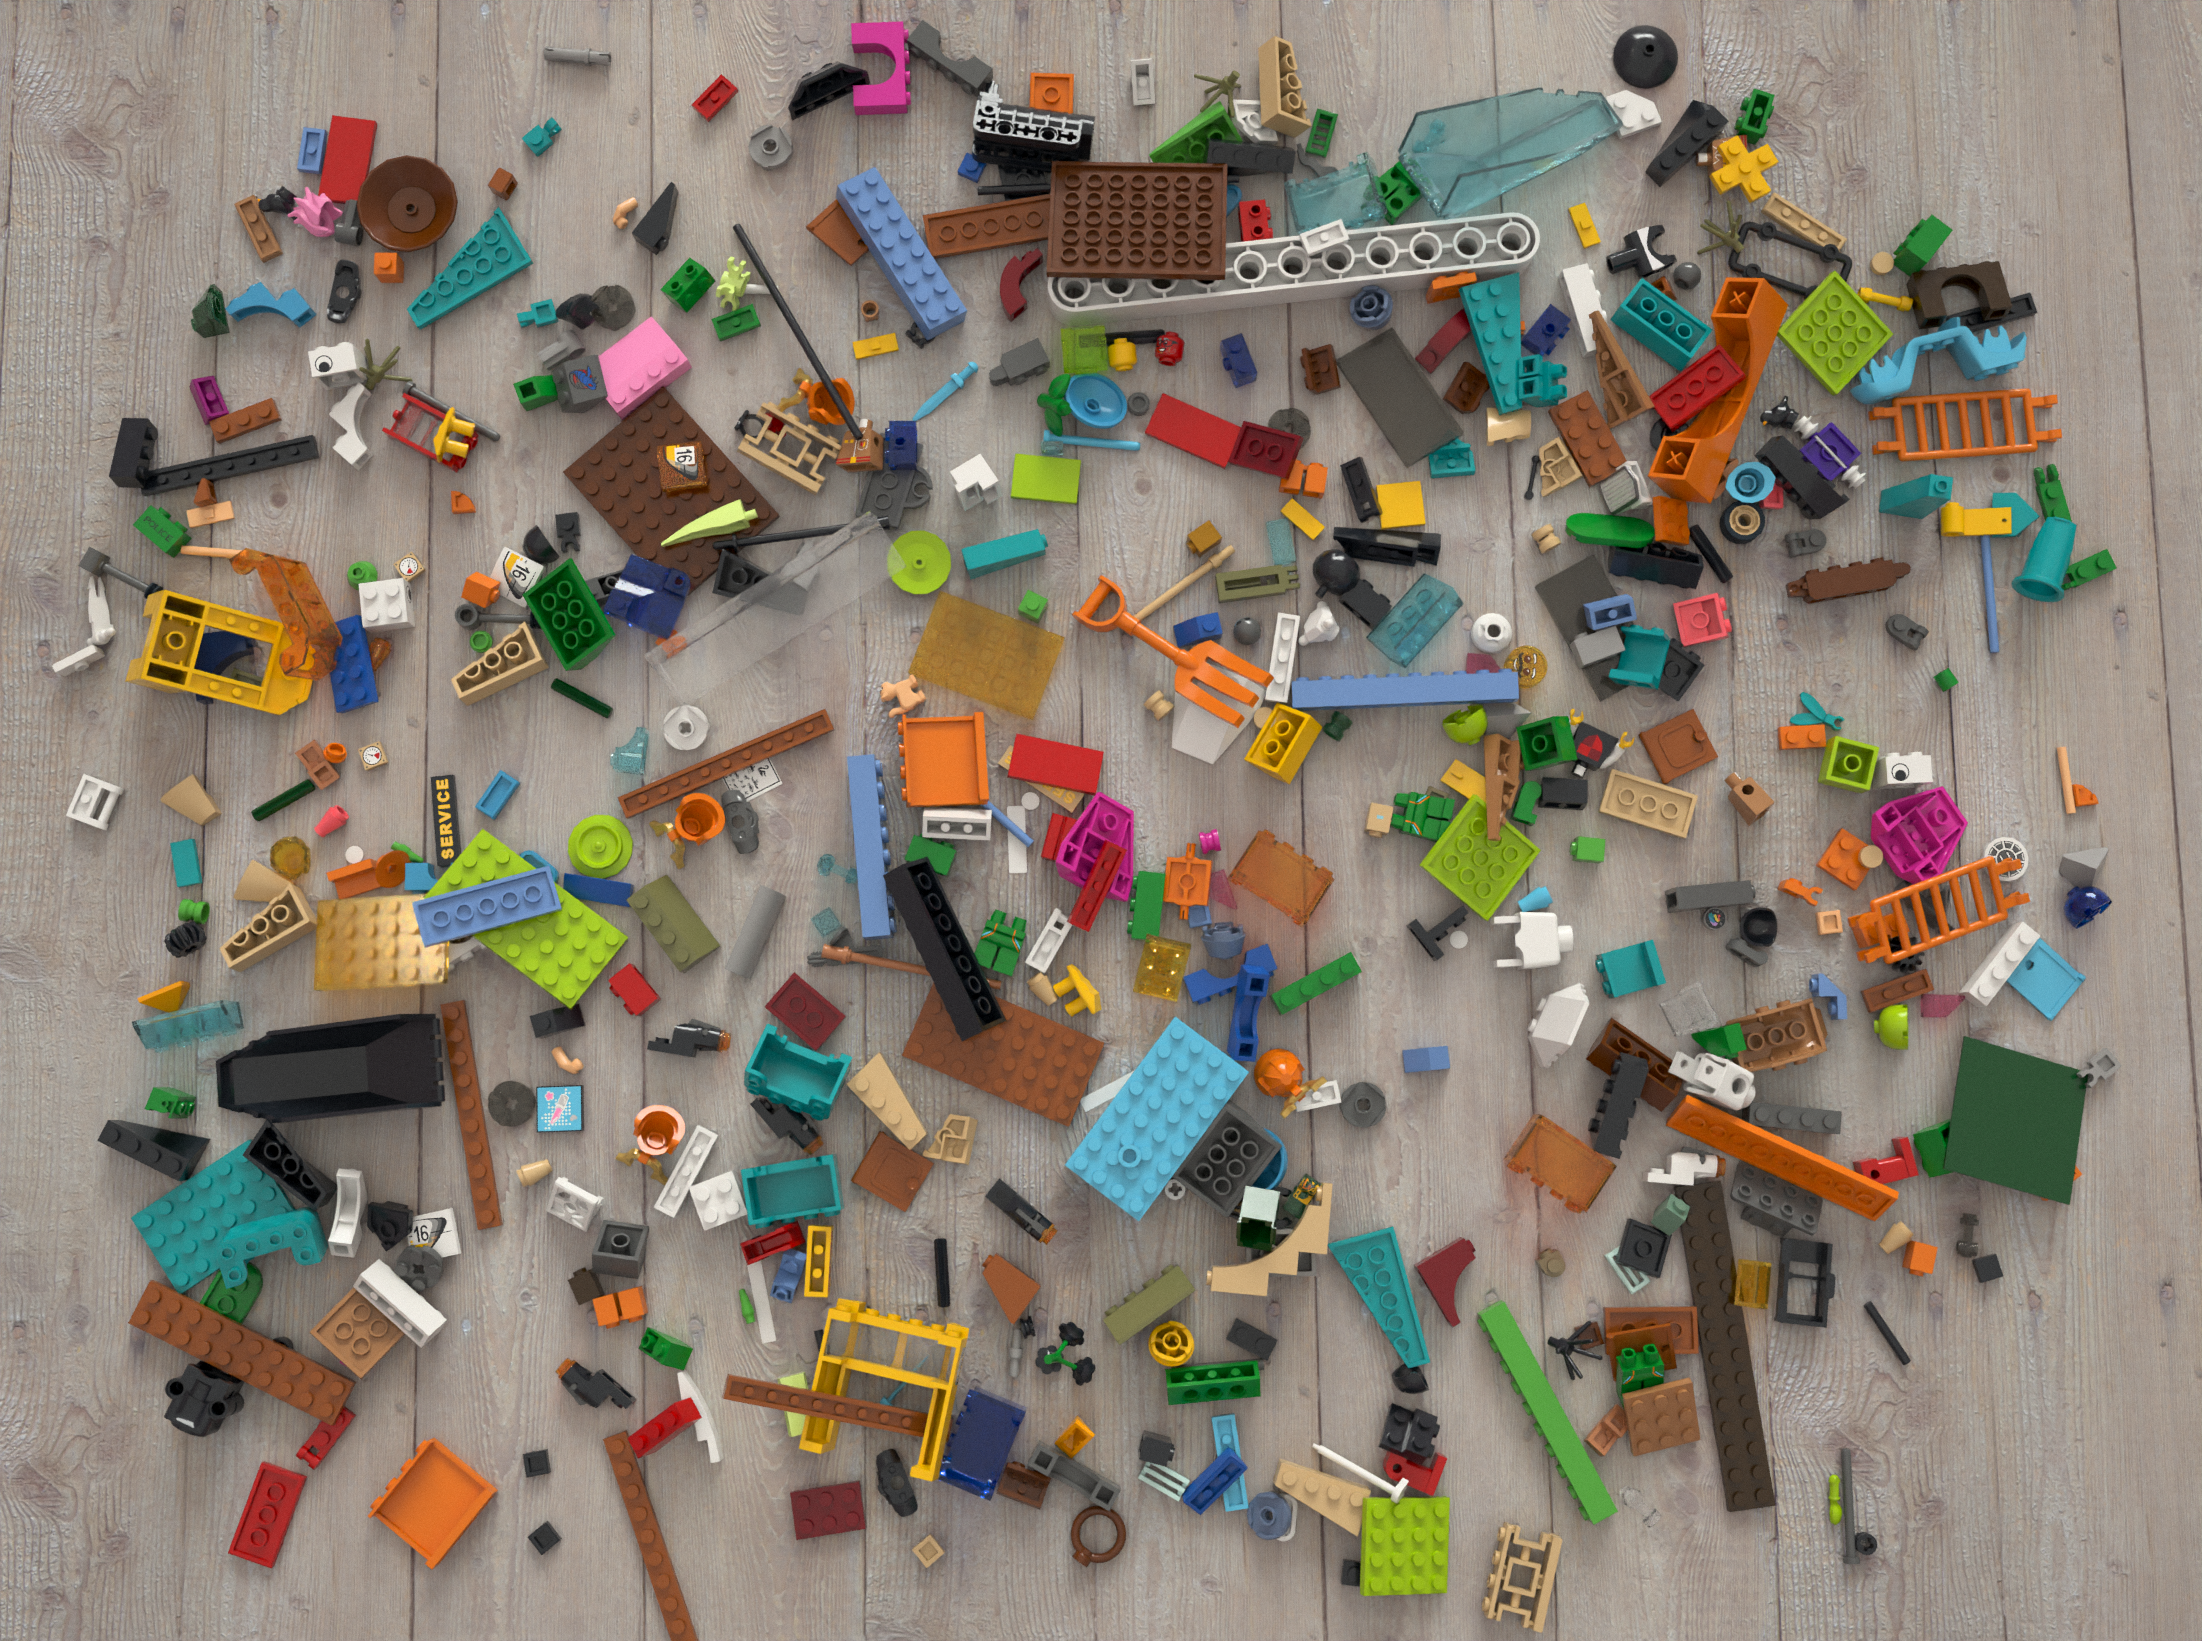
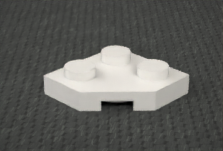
[1604,90,1662,139]
[1228,99,1278,145]

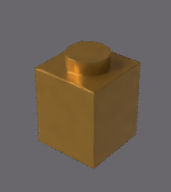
[1186,520,1222,558]

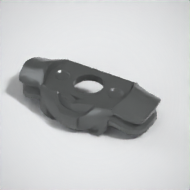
[721,790,760,854]

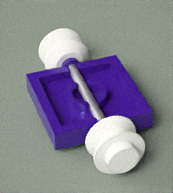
[1794,416,1866,489]

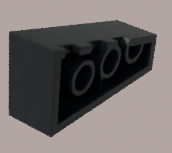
[712,549,808,615]
[1588,1052,1649,1159]

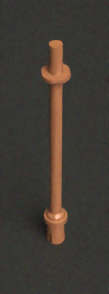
[821,944,1001,990]

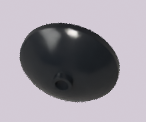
[1613,25,1678,89]

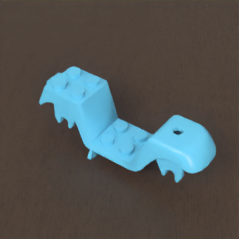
[1850,317,2027,404]

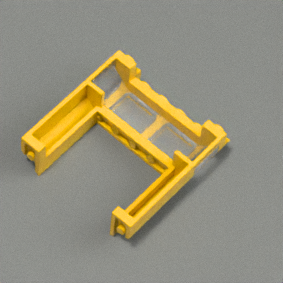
[799,1298,969,1482]

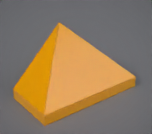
[137,981,190,1016]
[1054,1415,1095,1458]

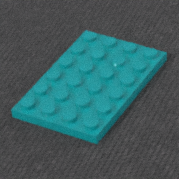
[131,1140,295,1294]

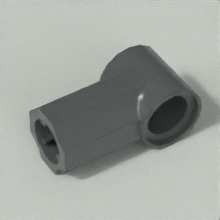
[334,199,363,246]

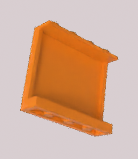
[897,712,989,808]
[368,1438,498,1569]

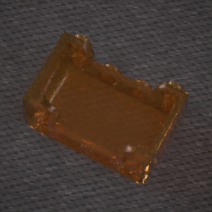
[1227,829,1335,928]
[1504,1114,1617,1214]

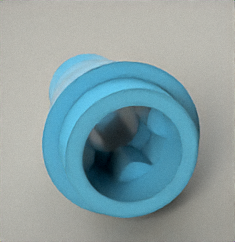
[1517,886,1553,912]

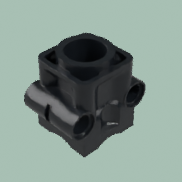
[164,1360,244,1437]

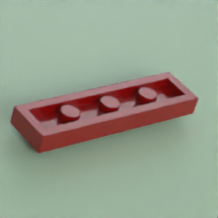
[1067,840,1127,932]

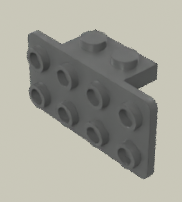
[1730,1161,1823,1237]

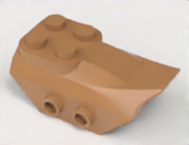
[1725,998,1828,1072]

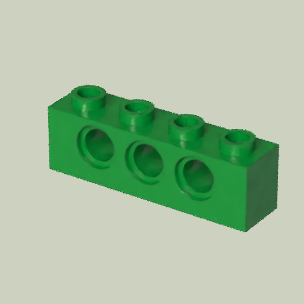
[1165,1360,1261,1405]

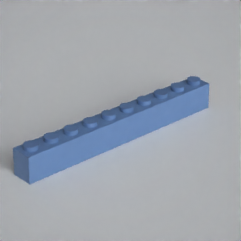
[1292,669,1519,711]

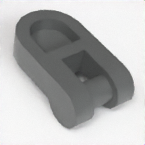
[1784,529,1827,558]
[1885,614,1929,651]
[1725,937,1768,967]

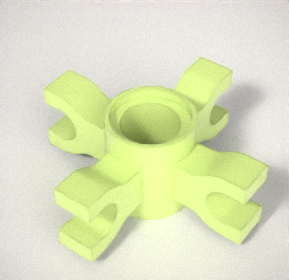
[716,257,751,311]

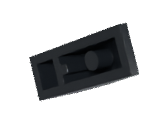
[632,182,678,255]

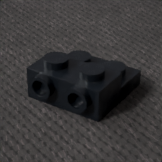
[1658,638,1705,702]
[1378,1403,1440,1465]

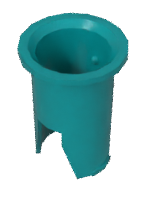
[2011,517,2077,602]

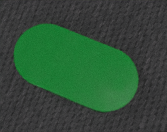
[1565,513,1655,548]
[200,1262,263,1324]

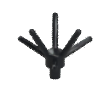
[1547,1321,1603,1380]

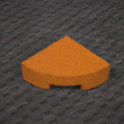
[451,491,476,514]
[2072,784,2099,807]

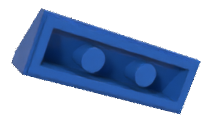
[563,873,634,907]
[1182,1447,1248,1515]

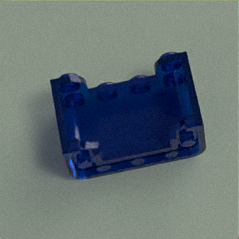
[938,1386,1027,1501]

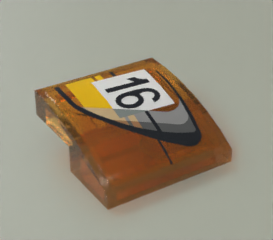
[657,440,707,492]

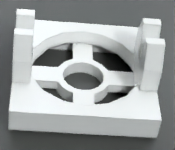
[546,1177,604,1232]

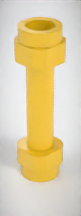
[1857,287,1913,312]

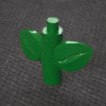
[1037,374,1071,437]

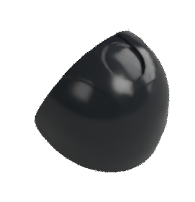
[522,525,560,564]
[1740,908,1777,947]
[1392,1363,1430,1394]

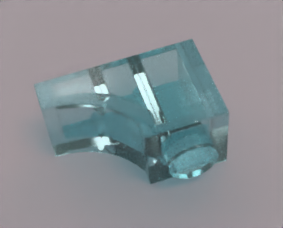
[610,727,649,775]

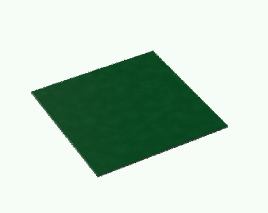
[1943,1036,2088,1205]

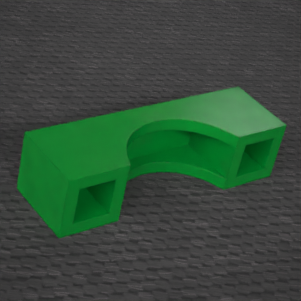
[1269,952,1362,1016]

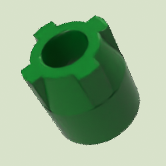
[1933,667,1959,692]

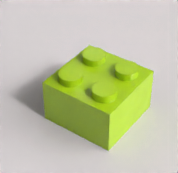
[1817,736,1879,794]

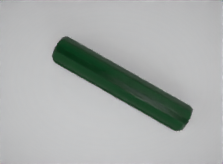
[551,678,613,718]
[251,779,315,821]

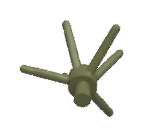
[1194,70,1241,118]
[1697,200,1745,254]
[359,339,412,390]

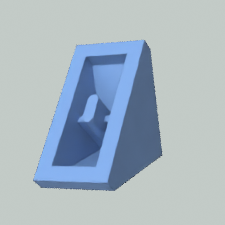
[1402,1046,1450,1073]

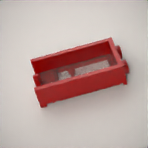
[382,393,479,473]

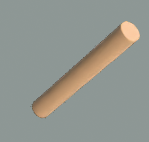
[181,545,250,560]
[2057,747,2076,814]

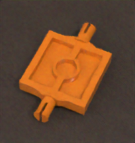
[1163,843,1213,920]

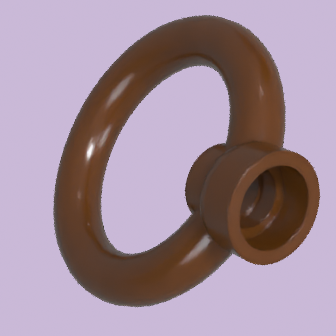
[1071,1505,1126,1567]

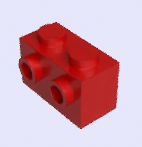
[1238,199,1273,242]

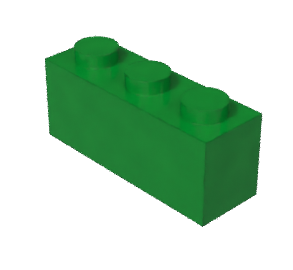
[1127,871,1166,943]

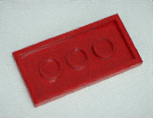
[318,115,377,204]
[1649,344,1746,432]
[1145,393,1241,469]
[1007,733,1104,796]
[228,1461,307,1568]

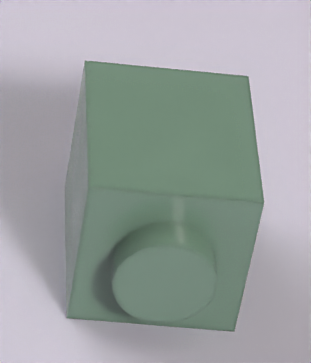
[1651,1194,1690,1236]

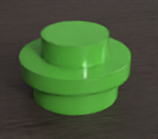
[470,631,493,653]

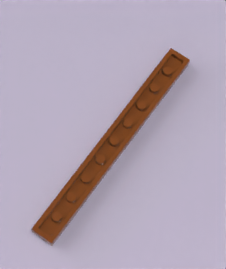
[617,709,834,819]
[440,1000,503,1230]
[722,1374,953,1442]
[603,1430,698,1641]

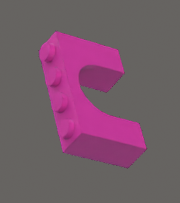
[851,21,911,115]

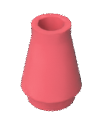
[314,805,349,837]

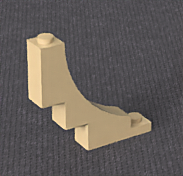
[1206,1182,1333,1296]

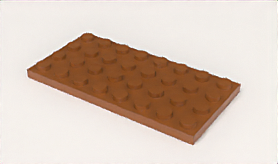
[902,982,1104,1127]

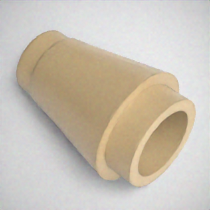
[1027,972,1058,1006]
[516,1159,553,1187]
[1878,1221,1914,1255]

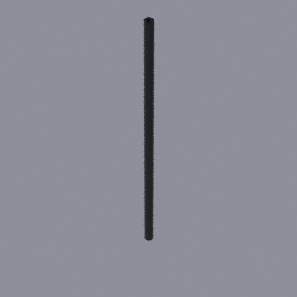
[977,174,1240,196]
[733,224,863,441]

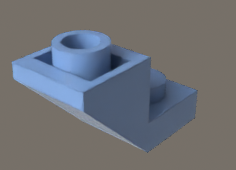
[1809,974,1847,1020]
[770,1249,807,1303]

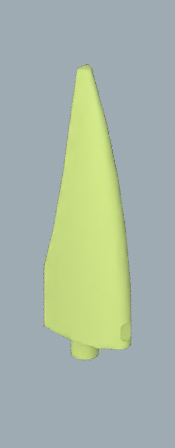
[661,499,758,547]

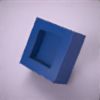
[957,153,987,183]

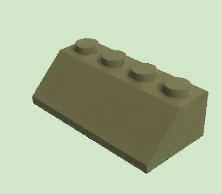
[626,875,720,974]
[1103,1264,1195,1345]

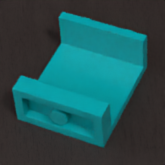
[1609,625,1671,690]
[1595,940,1666,999]

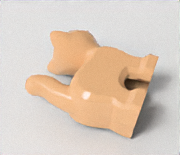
[879,674,926,718]

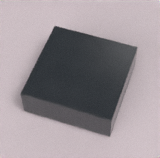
[1972,1254,2003,1283]
[523,1449,551,1478]
[528,1520,562,1555]

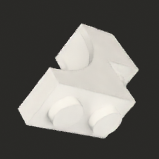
[329,382,373,471]
[328,1168,368,1258]

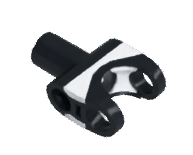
[1606,225,1677,279]

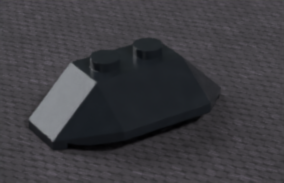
[788,61,870,121]

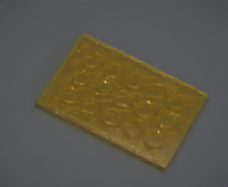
[908,591,1065,721]
[314,893,449,991]

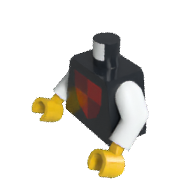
[1569,709,1635,778]

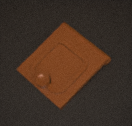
[806,199,869,266]
[1638,709,1718,784]
[851,1131,934,1212]
[1606,1323,1677,1382]

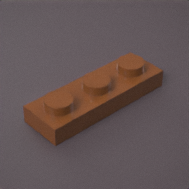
[209,398,282,444]
[1860,969,1934,1012]

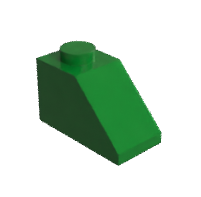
[1691,1023,1747,1059]

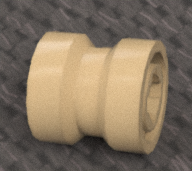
[1531,524,1561,554]
[1143,690,1175,721]

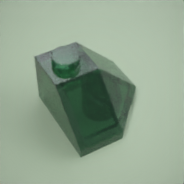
[191,284,230,338]

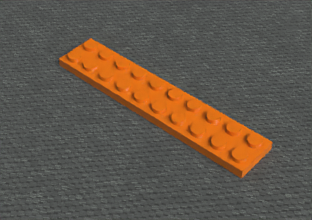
[1666,1095,1899,1221]

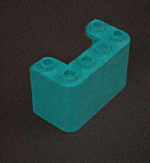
[744,1024,852,1121]
[741,1154,844,1229]
[216,1207,328,1289]

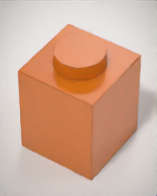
[374,253,404,283]
[461,571,500,608]
[1902,1241,1938,1277]

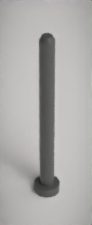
[402,381,500,441]
[1841,1448,1860,1564]

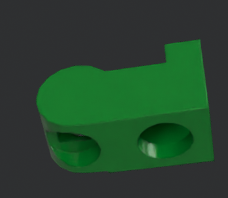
[1510,781,1542,826]

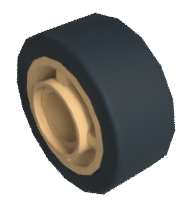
[1720,501,1765,544]

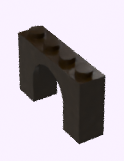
[1906,261,2012,329]

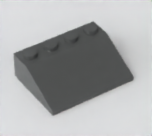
[1172,1100,1282,1218]

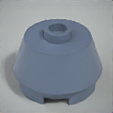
[1350,285,1393,330]
[1201,922,1246,960]

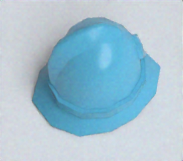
[1725,462,1776,503]

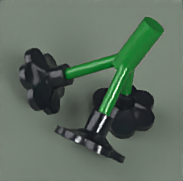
[1035,1322,1096,1386]

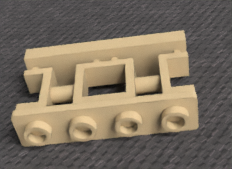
[737,402,842,495]
[1482,1522,1563,1633]

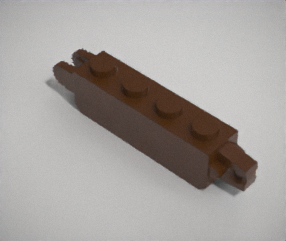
[1786,557,1911,604]

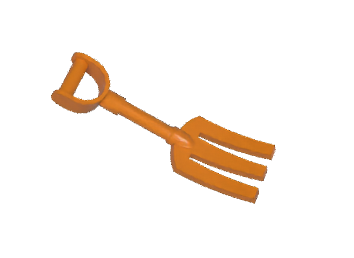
[1072,575,1274,728]

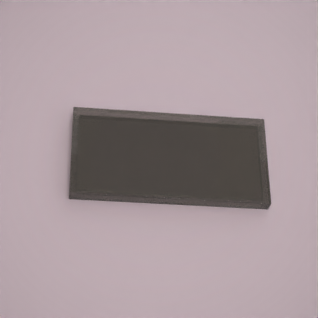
[1336,327,1464,468]
[1535,554,1634,702]

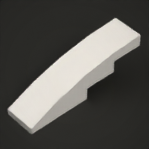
[677,1370,724,1463]

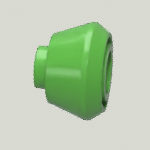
[347,561,378,590]

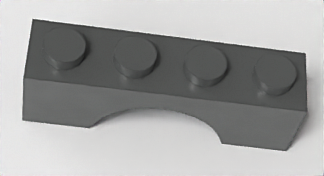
[907,20,993,97]
[1742,1102,1842,1134]
[1028,1440,1121,1511]

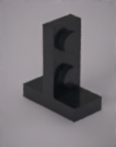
[1407,906,1468,961]

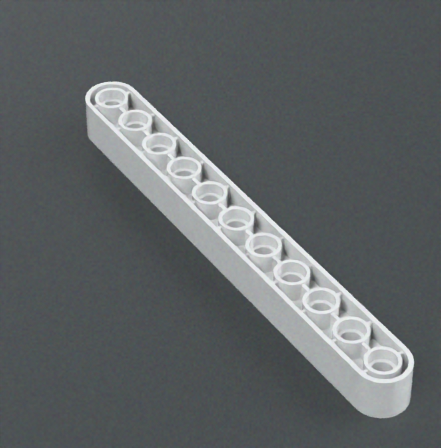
[1048,212,1540,326]

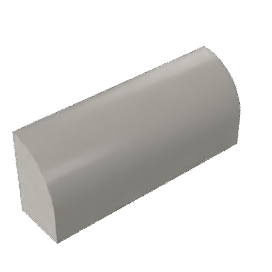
[725,885,786,980]

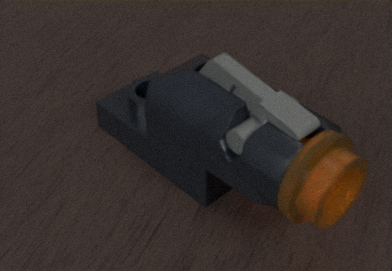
[647,1019,731,1058]
[750,1098,824,1155]
[985,1178,1058,1245]
[555,1358,636,1409]

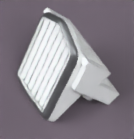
[1599,461,1653,516]

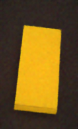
[1568,203,1601,249]
[852,333,899,360]
[1280,498,1325,540]

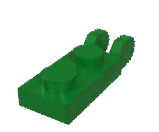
[2033,464,2072,522]
[2061,549,2117,591]

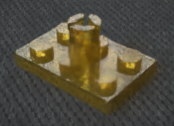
[1133,934,1191,1002]

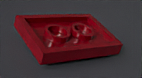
[1228,421,1304,480]
[765,972,847,1051]
[790,1480,866,1540]

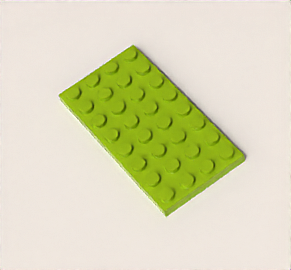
[423,828,628,1010]

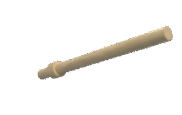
[1134,545,1235,621]

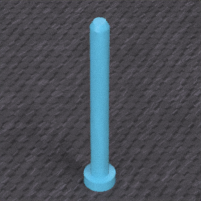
[1043,430,1140,451]

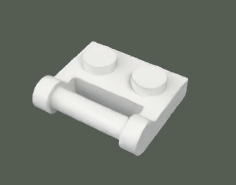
[66,774,124,831]

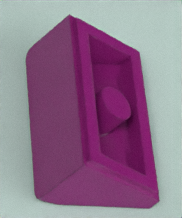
[189,376,229,425]

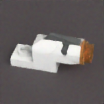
[1642,1147,1726,1186]

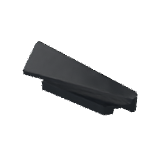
[1333,527,1441,567]

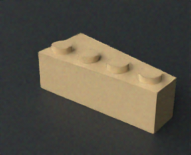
[1258,36,1311,138]
[451,621,549,706]
[219,883,320,972]
[846,1052,928,1150]
[1273,1458,1371,1537]

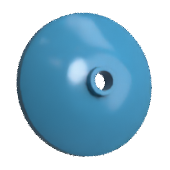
[1064,372,1127,429]

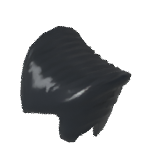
[555,293,600,330]

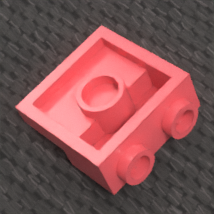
[1673,593,1732,647]

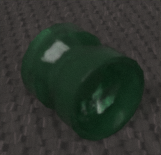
[1322,711,1353,742]

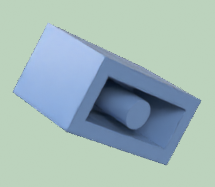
[1583,594,1637,630]

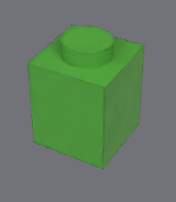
[1018,590,1048,624]
[1569,836,1606,864]

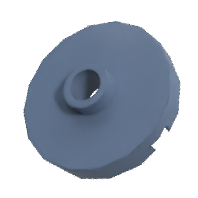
[1247,1491,1292,1540]

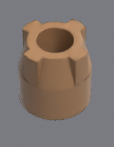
[861,300,879,322]

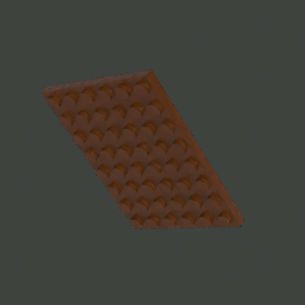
[1046,161,1227,280]
[563,386,780,603]

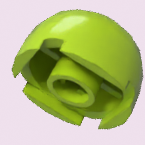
[1442,704,1488,745]
[1874,1004,1908,1050]

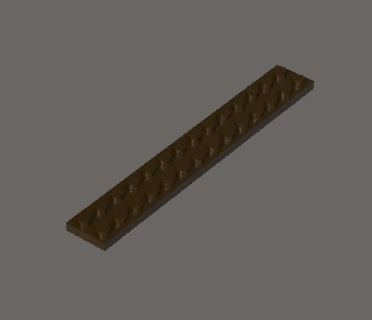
[1674,1181,1776,1512]

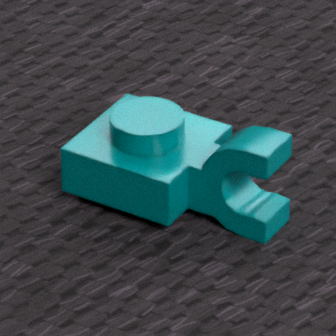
[522,117,562,157]
[517,299,559,328]

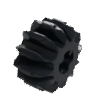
[164,922,207,958]
[1889,936,1925,973]

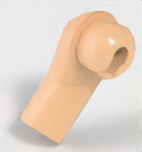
[613,197,638,229]
[551,1047,584,1074]

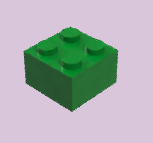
[1893,214,1953,277]
[1516,716,1578,771]

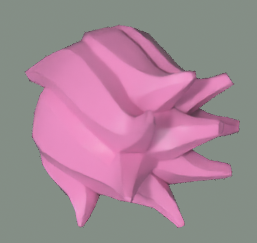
[288,187,343,237]

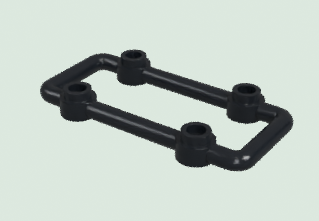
[1728,221,1853,300]

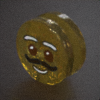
[1504,645,1547,689]

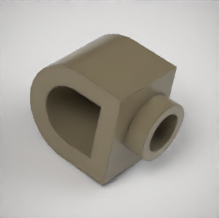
[1535,1248,1565,1277]

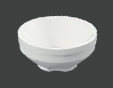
[1471,613,1512,654]

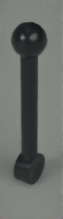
[1524,455,1540,500]

